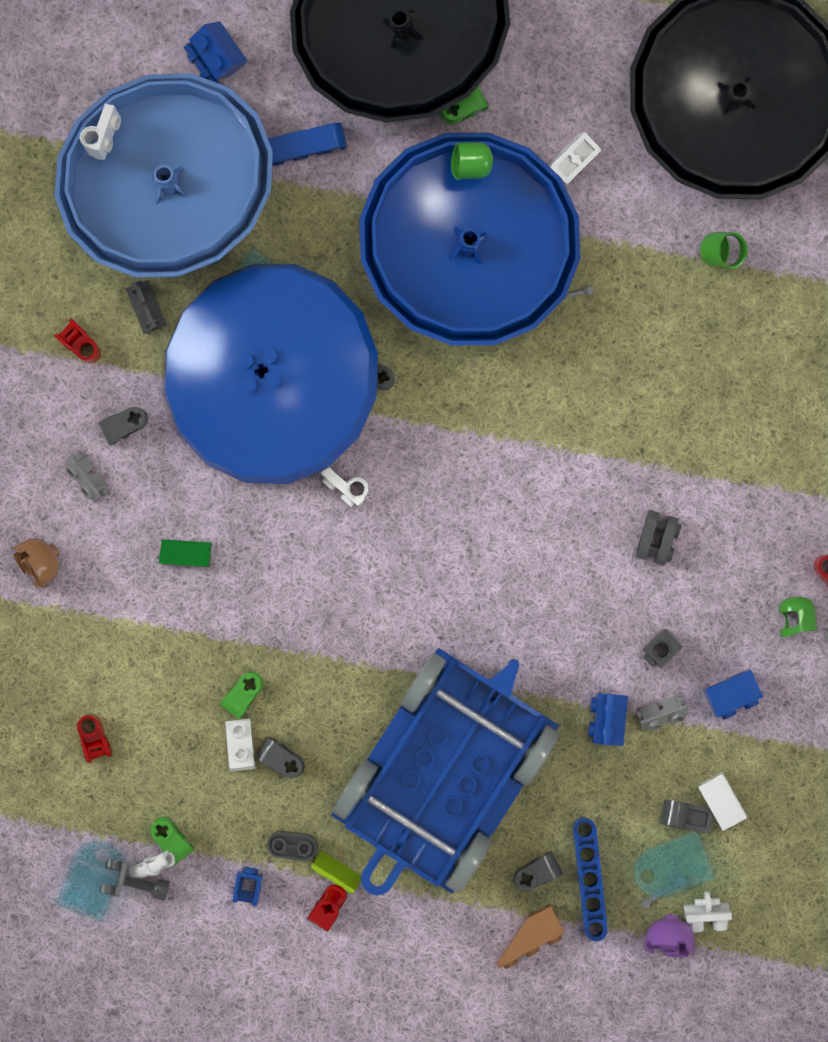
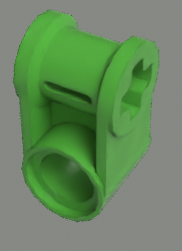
[440,86,489,125]
[220,672,263,720]
[150,817,195,865]

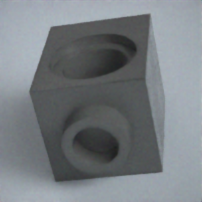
[642,629,683,668]

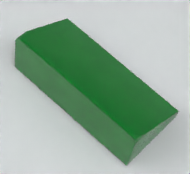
[159,539,211,567]

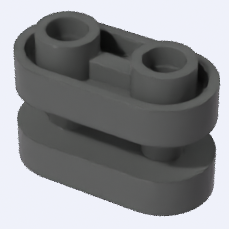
[635,510,681,566]
[267,830,318,861]

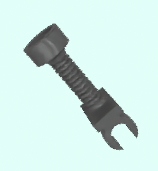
[99,858,169,901]

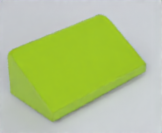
[311,850,361,894]

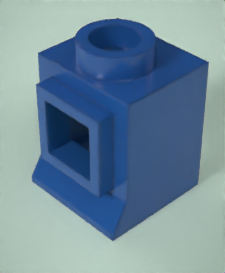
[232,867,263,906]

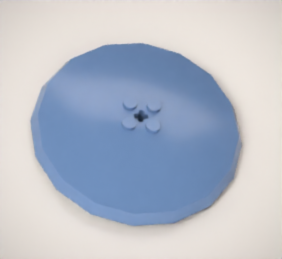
[54,73,273,277]

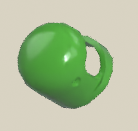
[451,142,493,180]
[700,232,748,269]
[779,596,818,638]

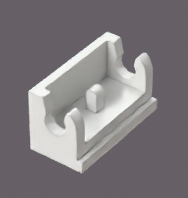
[548,132,601,185]
[698,772,747,831]

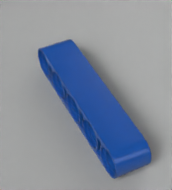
[268,123,347,166]
[573,817,608,941]

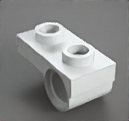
[80,104,121,161]
[321,467,369,507]
[225,719,256,772]

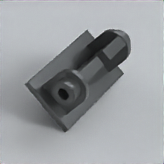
[126,280,167,334]

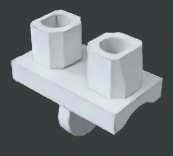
[683,891,732,933]

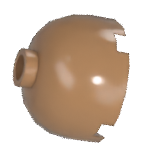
[12,538,60,589]

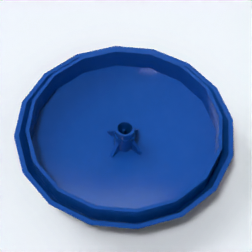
[359,132,581,346]
[164,264,378,484]

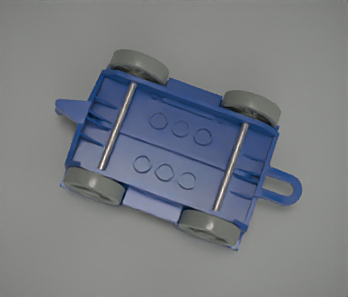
[331,648,560,895]

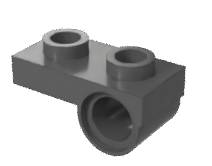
[660,799,713,833]

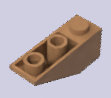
[496,904,565,969]

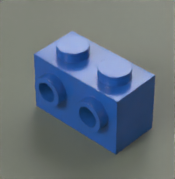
[703,669,763,720]

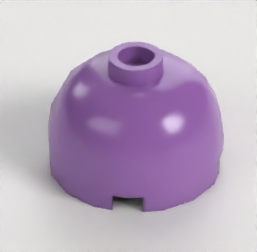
[645,915,695,957]

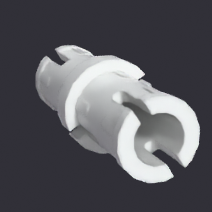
[129,851,175,879]

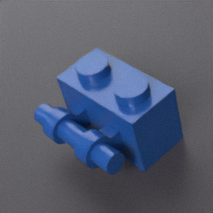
[183,21,248,83]
[588,693,628,746]

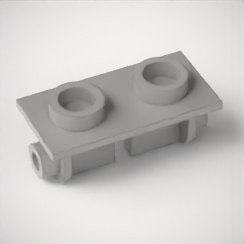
[65,451,110,503]
[636,695,689,731]

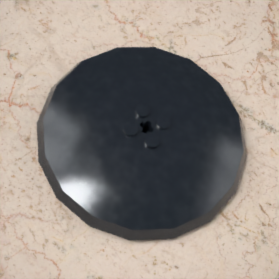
[290,0,510,123]
[630,0,828,199]

